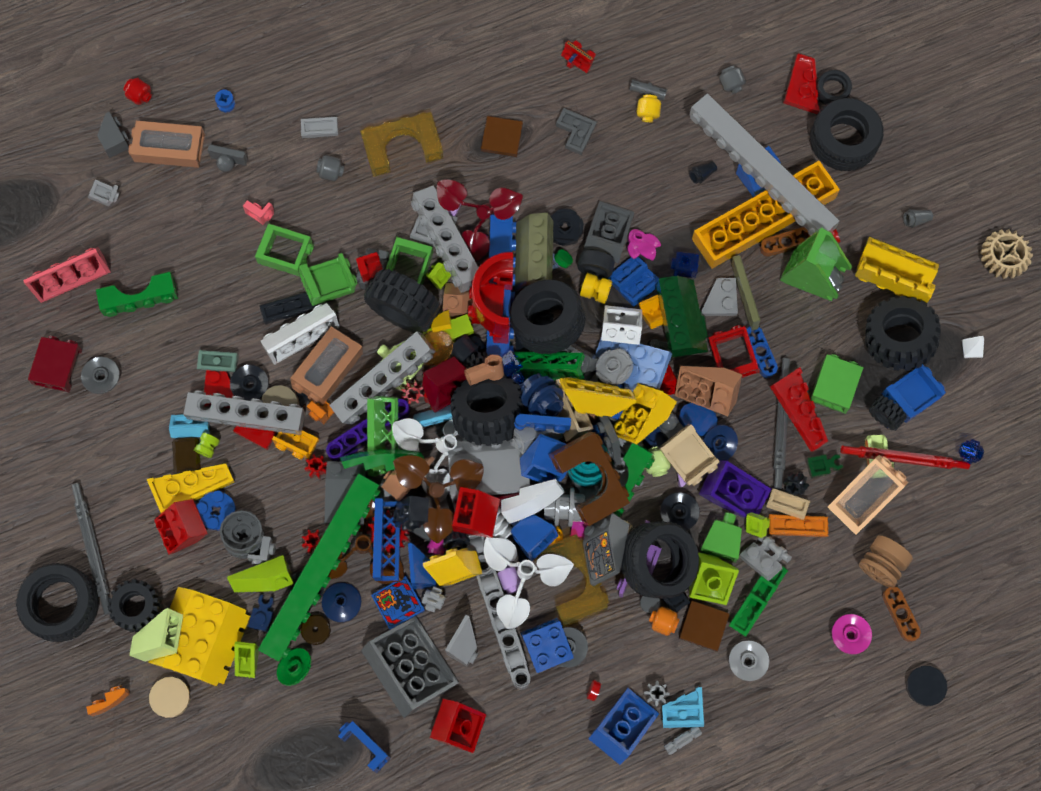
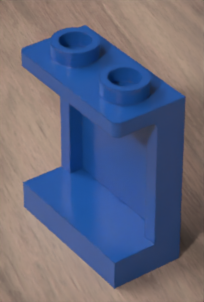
[882,364,946,423]
[338,721,391,773]

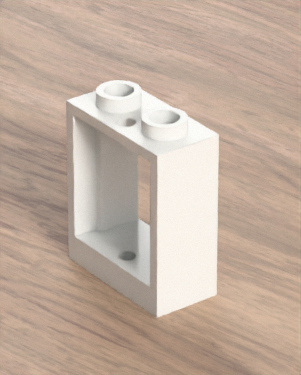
[601,305,642,345]

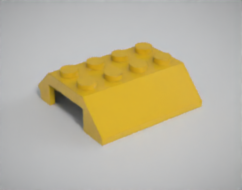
[855,237,939,303]
[148,587,250,686]

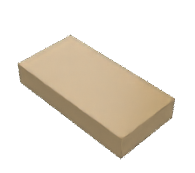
[766,488,810,520]

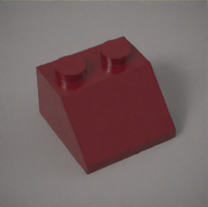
[422,357,467,412]

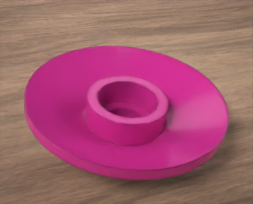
[832,614,872,654]

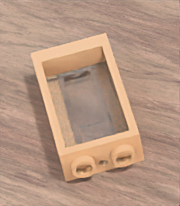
[828,455,909,534]

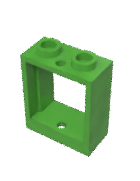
[255,224,314,277]
[386,237,433,285]

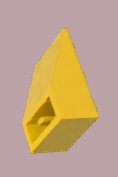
[614,383,677,445]

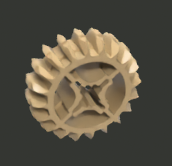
[980,229,1033,279]

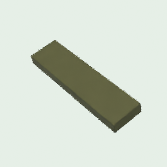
[731,255,760,331]

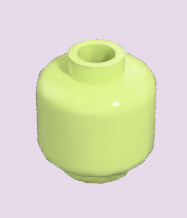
[646,447,671,477]

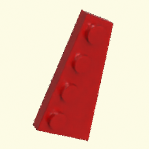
[770,367,828,452]

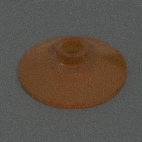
[424,331,453,366]

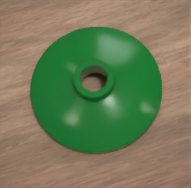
[277,648,312,686]

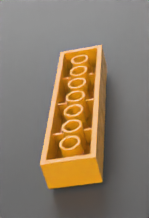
[692,161,840,269]

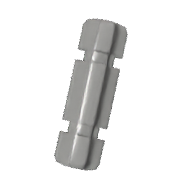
[664,727,702,755]

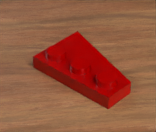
[783,53,820,114]

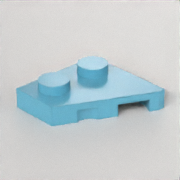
[662,687,704,728]

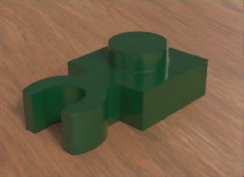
[806,455,843,478]

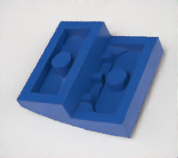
[607,257,659,307]

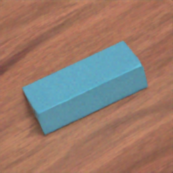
[414,405,453,427]
[169,415,210,438]

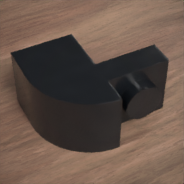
[442,334,487,366]

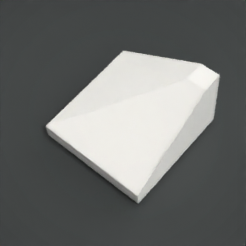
[961,336,984,358]

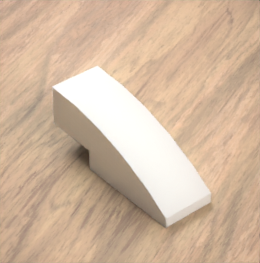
[501,479,564,524]

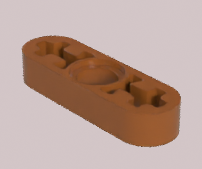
[760,227,810,257]
[883,587,921,642]

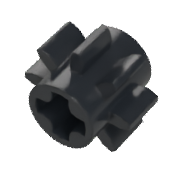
[783,472,809,496]

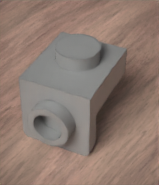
[88,180,119,207]
[247,536,276,565]

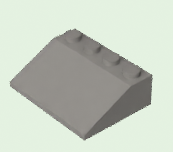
[448,438,530,499]

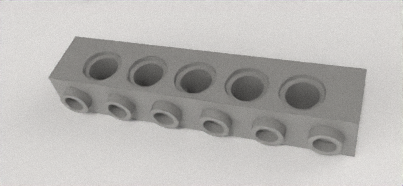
[411,185,478,293]
[329,332,436,424]
[183,391,305,435]

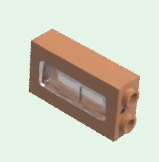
[129,121,205,168]
[290,326,363,406]

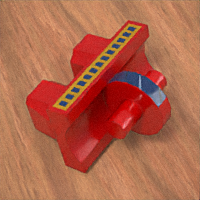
[561,40,596,73]

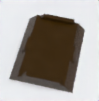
[172,438,201,475]

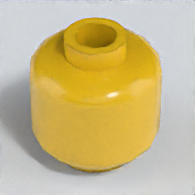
[637,95,661,123]

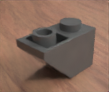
[97,112,129,158]

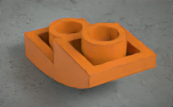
[86,686,130,716]

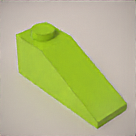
[227,555,294,592]

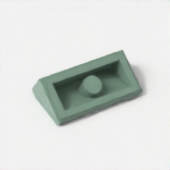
[197,350,239,372]

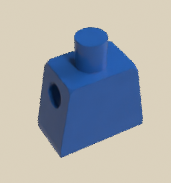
[510,514,558,561]

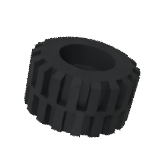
[107,579,163,632]

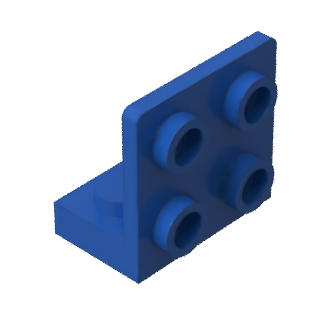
[520,618,574,673]

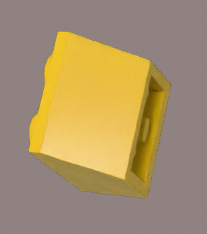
[423,548,482,586]

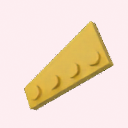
[147,464,234,513]

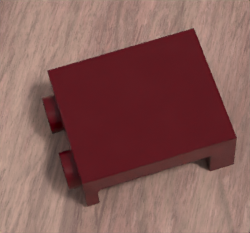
[27,336,82,393]

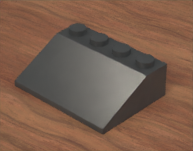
[361,616,459,718]

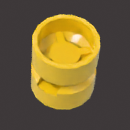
[580,273,613,304]

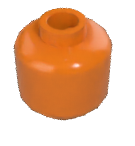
[649,606,680,636]

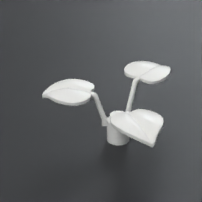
[392,418,466,502]
[483,537,574,629]

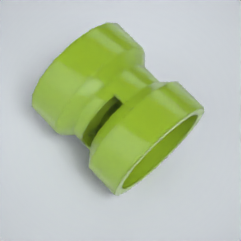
[194,433,220,458]

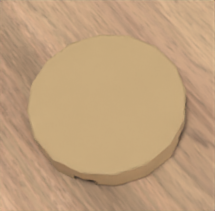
[149,677,191,718]

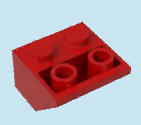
[452,487,500,538]
[154,499,208,555]

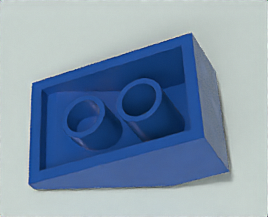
[588,688,659,765]

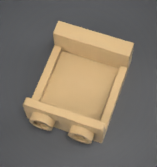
[658,424,720,486]

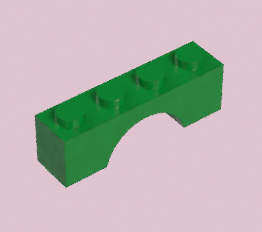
[96,272,178,317]
[613,443,655,518]

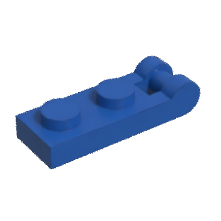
[514,414,571,433]

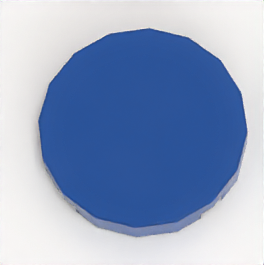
[678,403,717,436]

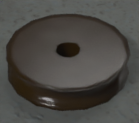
[300,615,331,645]

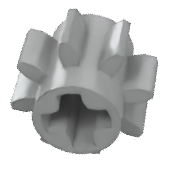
[422,586,446,612]
[644,681,670,707]

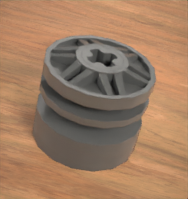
[220,510,264,559]

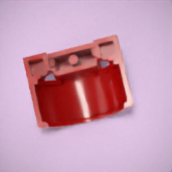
[468,252,513,344]

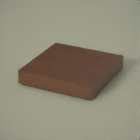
[481,116,523,157]
[679,601,730,652]

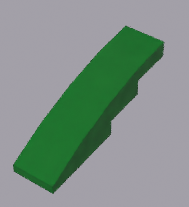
[340,449,424,471]
[729,566,788,637]

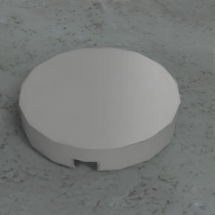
[595,348,634,386]

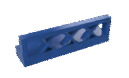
[373,498,400,581]

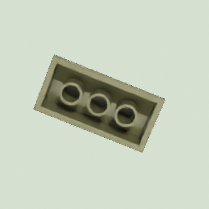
[515,213,553,294]

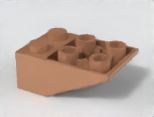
[675,366,742,416]

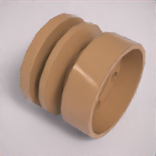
[859,536,913,588]

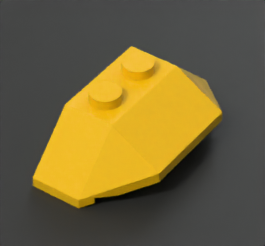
[559,378,637,417]

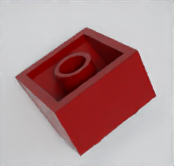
[430,699,487,754]

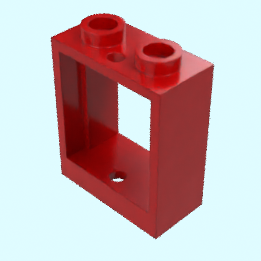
[708,325,760,378]

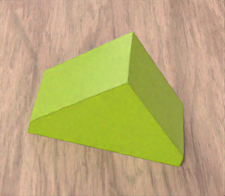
[234,642,259,678]

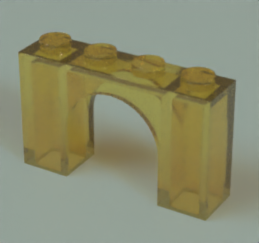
[360,112,443,177]
[534,534,610,628]

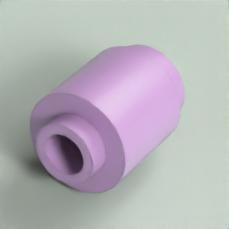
[497,565,521,595]

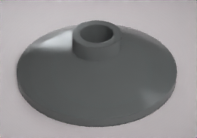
[81,357,120,394]
[559,627,588,668]

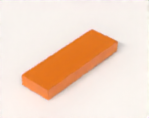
[768,514,828,537]

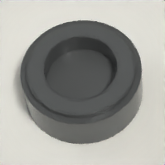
[640,596,660,614]

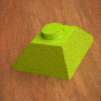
[689,552,739,605]

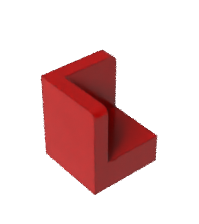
[356,252,383,282]

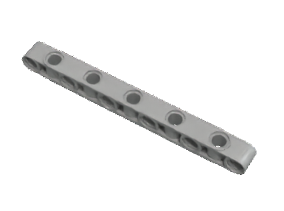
[449,487,530,690]

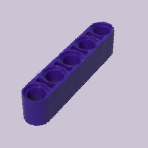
[326,399,410,462]

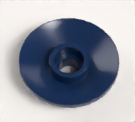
[702,425,738,461]
[322,583,361,622]

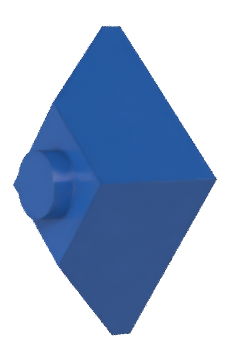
[408,543,437,590]

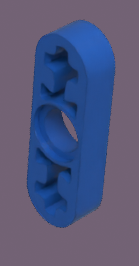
[747,327,778,378]

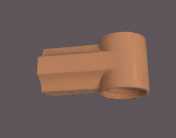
[464,355,504,385]

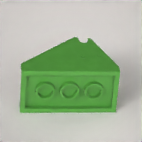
[780,227,852,301]

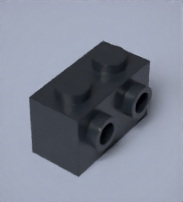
[393,496,429,532]

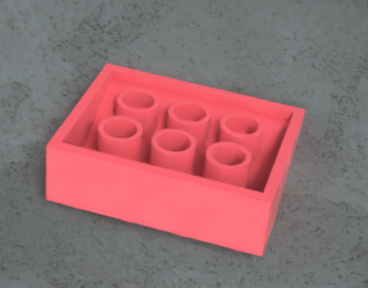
[23,247,111,303]

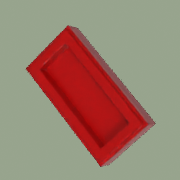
[233,415,277,450]

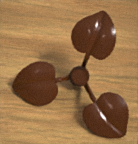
[393,455,484,543]
[328,499,404,584]

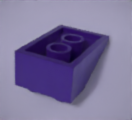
[699,460,771,519]

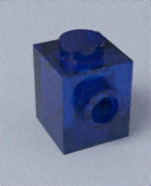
[671,252,699,278]

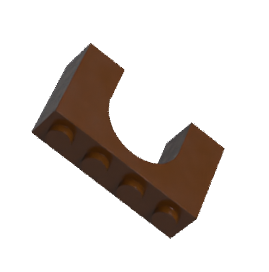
[548,432,630,526]

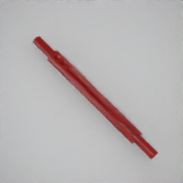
[840,446,970,469]

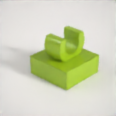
[426,262,451,289]
[746,512,770,538]

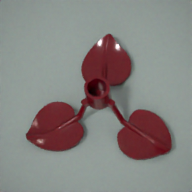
[437,179,523,262]

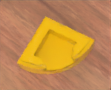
[431,310,452,332]

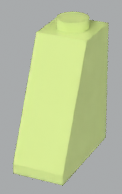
[129,608,183,662]

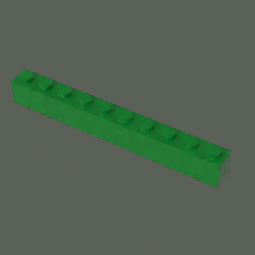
[258,474,380,662]

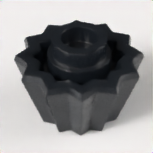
[443,531,471,550]

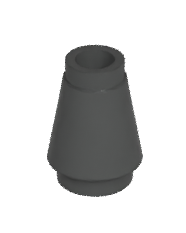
[903,209,933,228]

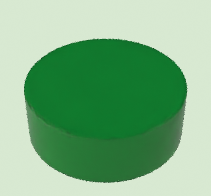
[554,250,573,268]

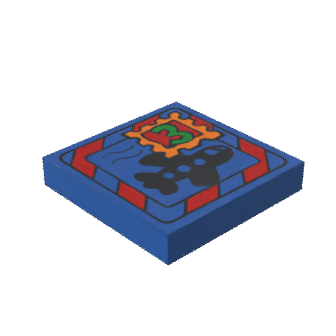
[371,576,425,630]

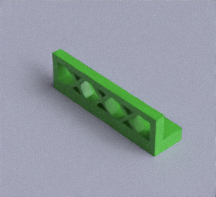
[367,396,398,476]

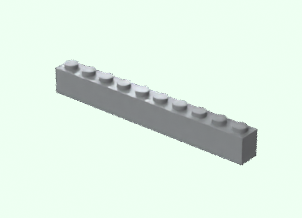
[690,93,839,236]

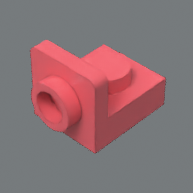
[243,200,274,225]

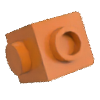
[307,401,335,425]

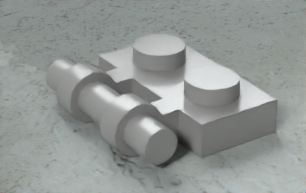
[740,536,792,581]

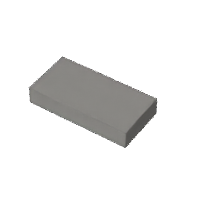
[301,117,338,138]

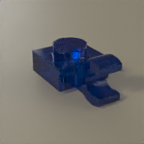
[502,350,526,385]

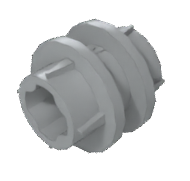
[544,487,585,527]

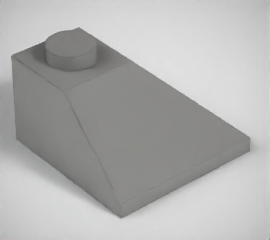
[445,615,479,667]

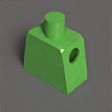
[700,513,742,563]

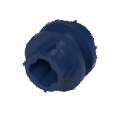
[521,373,564,417]

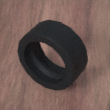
[816,70,852,105]
[577,250,615,278]

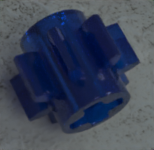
[959,439,984,464]

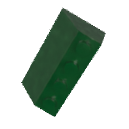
[656,276,708,357]

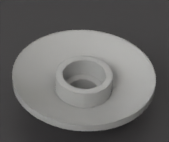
[729,640,769,681]

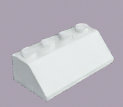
[261,303,340,365]

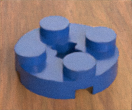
[196,491,236,531]

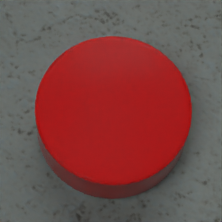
[587,680,601,701]

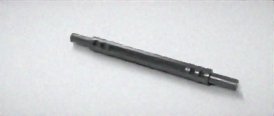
[773,358,790,489]
[71,483,111,615]

